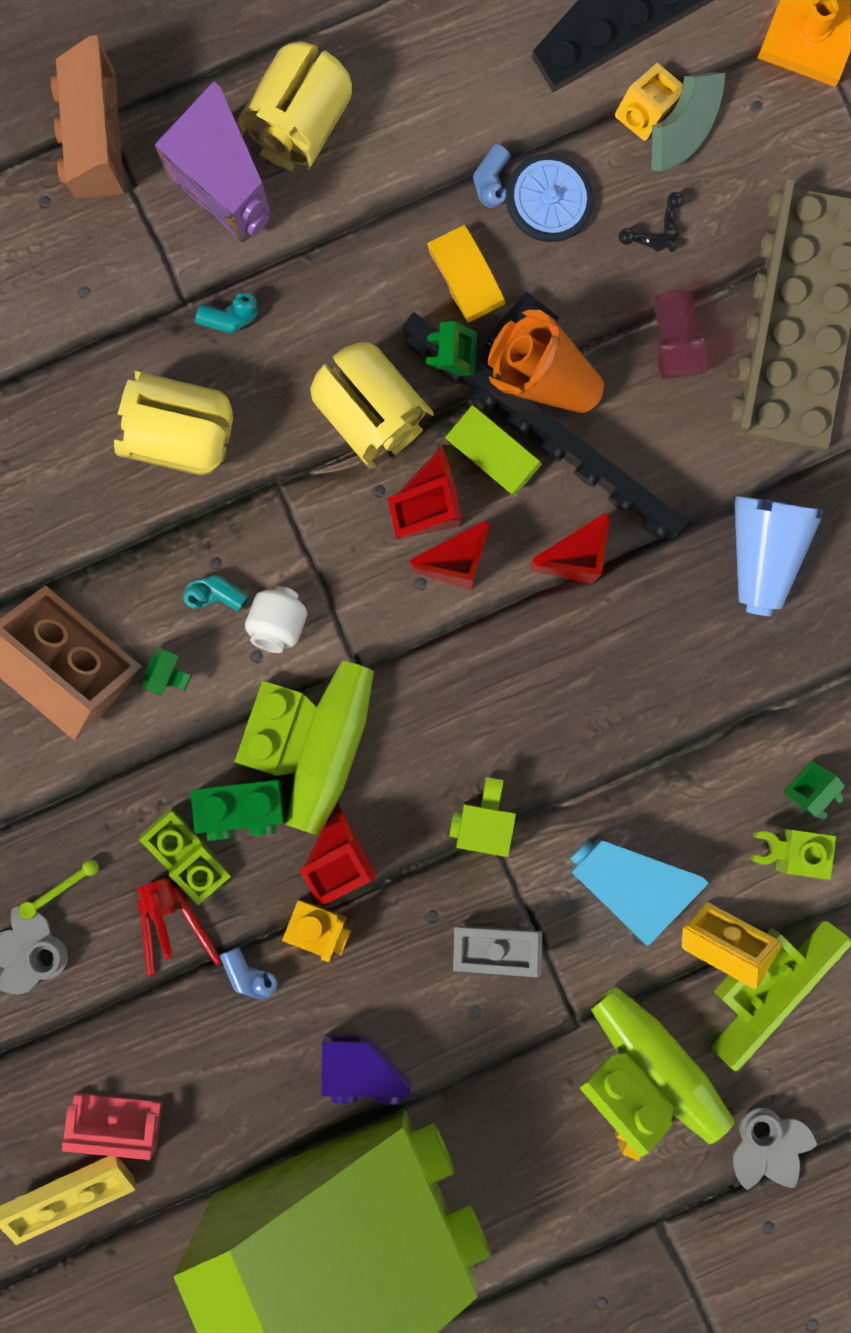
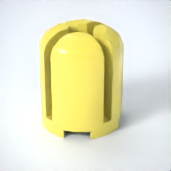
[237,41,352,171]
[310,342,434,469]
[114,371,233,475]

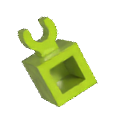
[449,777,516,857]
[750,828,836,880]

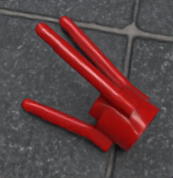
[136,878,222,977]

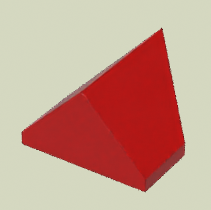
[387,445,462,539]
[529,513,610,584]
[409,520,490,590]
[299,801,378,907]

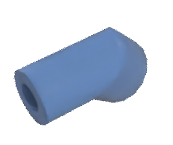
[473,144,511,208]
[219,947,277,999]

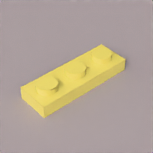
[0,1156,136,1245]

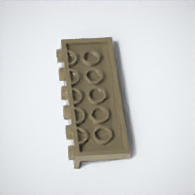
[729,178,851,453]

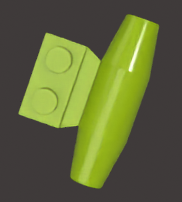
[234,661,374,836]
[579,986,735,1157]

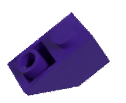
[321,1035,411,1105]

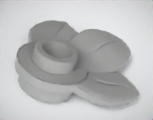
[0,906,68,995]
[733,1107,817,1190]

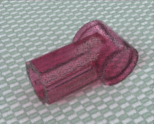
[654,289,707,380]

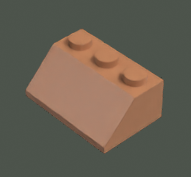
[51,35,125,199]
[0,585,142,741]

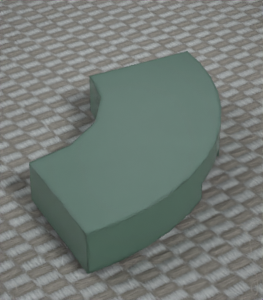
[651,72,725,172]

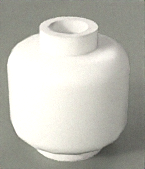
[245,586,307,653]

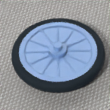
[506,154,593,242]

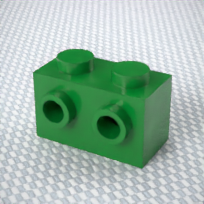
[190,780,287,841]

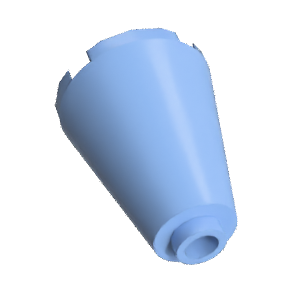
[734,496,823,616]

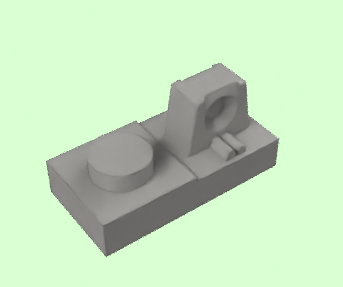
[453,926,542,977]

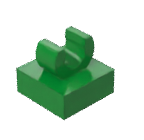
[426,321,477,376]
[139,647,192,696]
[782,761,845,820]

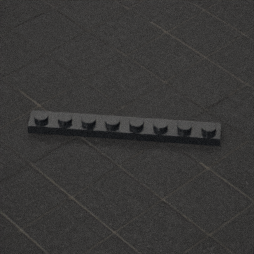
[403,312,688,541]

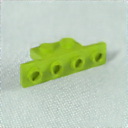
[711,921,851,1071]

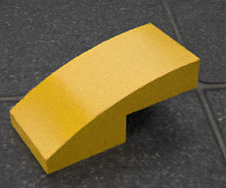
[427,225,506,323]

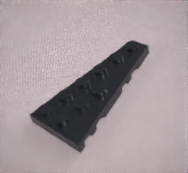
[532,0,714,92]

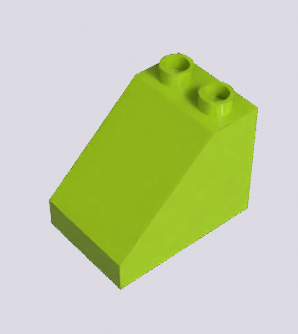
[173,1108,491,1333]

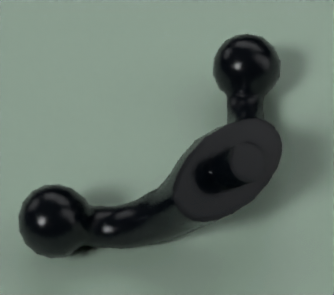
[618,192,684,252]

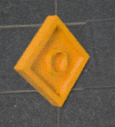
[757,0,851,87]

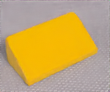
[682,902,782,989]

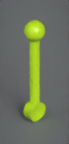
[19,859,99,920]

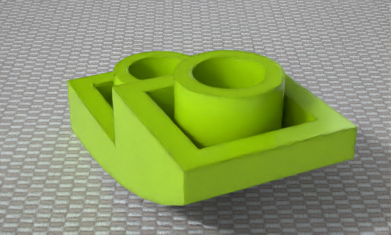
[445,405,542,497]
[139,807,231,905]

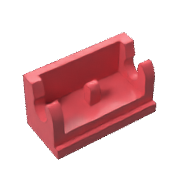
[62,1093,162,1160]

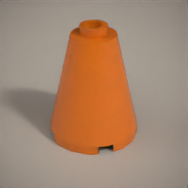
[488,310,604,413]

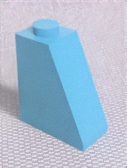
[568,839,709,946]

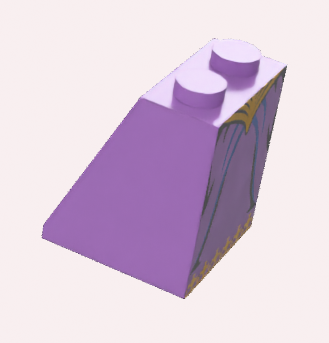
[155,81,271,243]

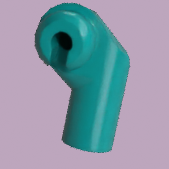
[195,292,258,334]
[183,575,250,613]

